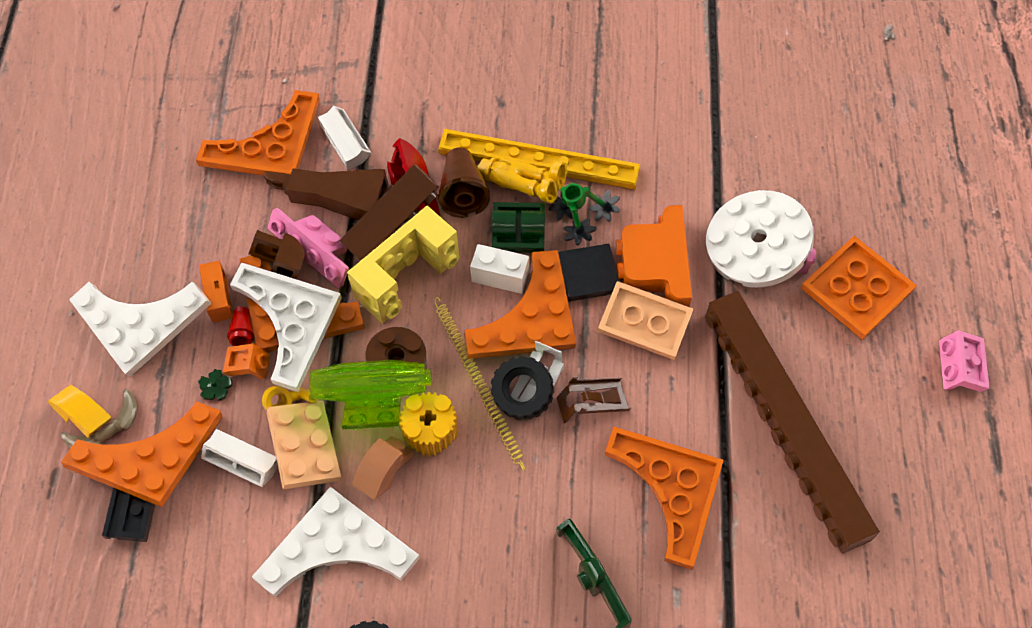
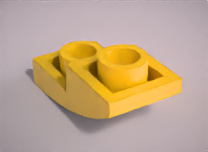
[48,384,112,438]

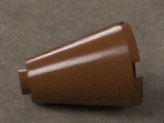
[438,148,490,218]

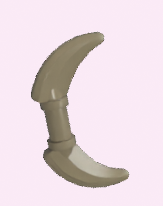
[61,389,137,448]

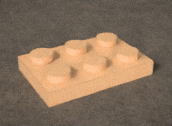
[598,281,693,360]
[267,401,341,490]

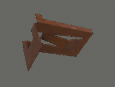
[556,377,631,423]

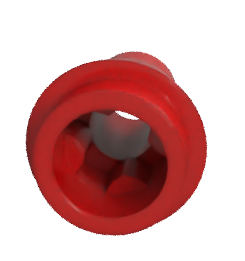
[227,306,254,346]

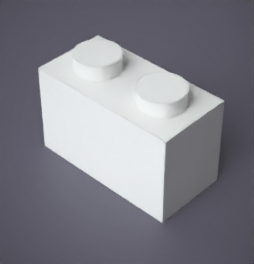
[470,244,529,294]

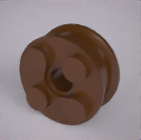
[365,327,427,392]

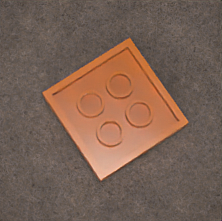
[801,235,917,340]

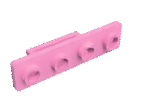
[268,208,349,288]

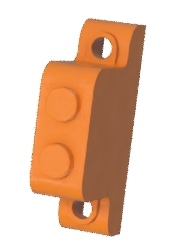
[616,205,692,307]

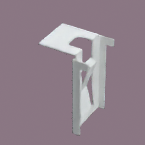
[511,341,564,402]

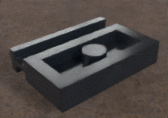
[102,488,155,542]

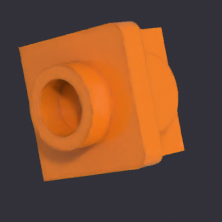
[223,343,270,379]

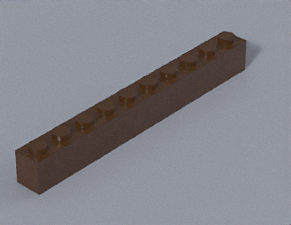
[705,291,880,554]

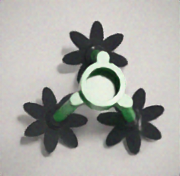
[548,183,620,245]

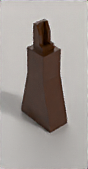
[264,168,388,221]

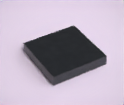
[558,243,619,302]

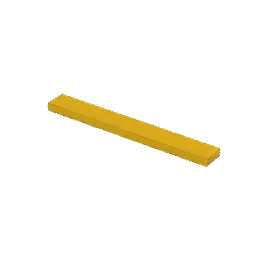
[438,129,640,190]

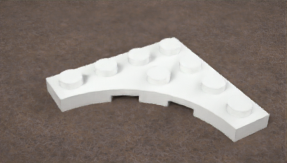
[230,263,342,392]
[69,282,212,377]
[252,487,420,598]

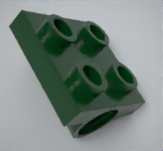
[492,202,545,253]

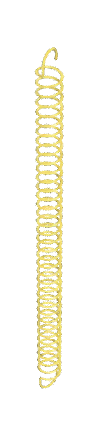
[435,297,525,470]

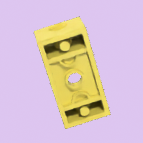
[347,206,460,324]

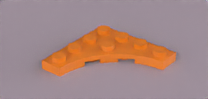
[196,90,320,176]
[464,250,577,359]
[239,256,365,352]
[61,401,223,507]
[605,426,723,570]

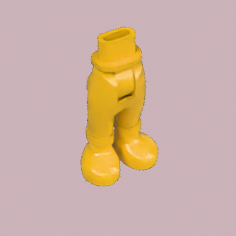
[478,157,567,203]

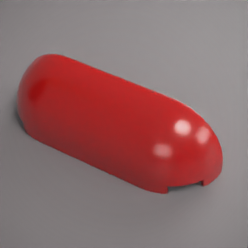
[387,138,440,216]

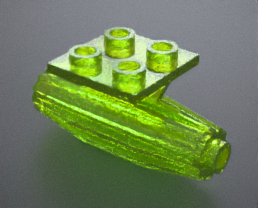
[309,360,432,430]

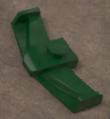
[556,519,632,628]

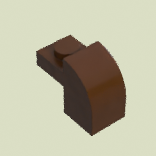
[248,230,305,279]

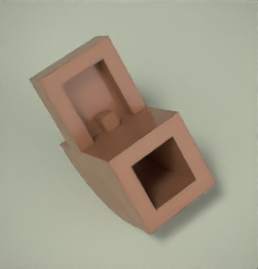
[352,436,415,500]

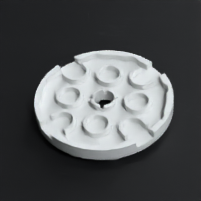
[706,190,814,288]

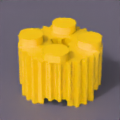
[399,392,458,457]

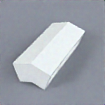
[318,106,372,170]
[201,429,278,487]

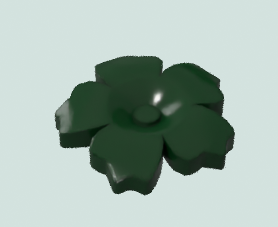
[198,369,232,401]

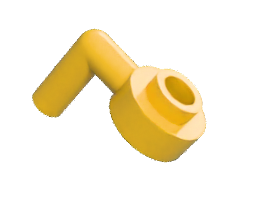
[262,386,319,411]

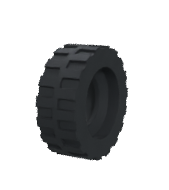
[491,356,555,420]

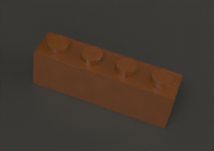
[340,164,439,261]

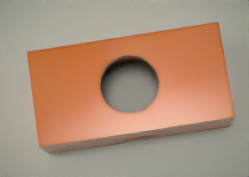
[199,260,233,323]

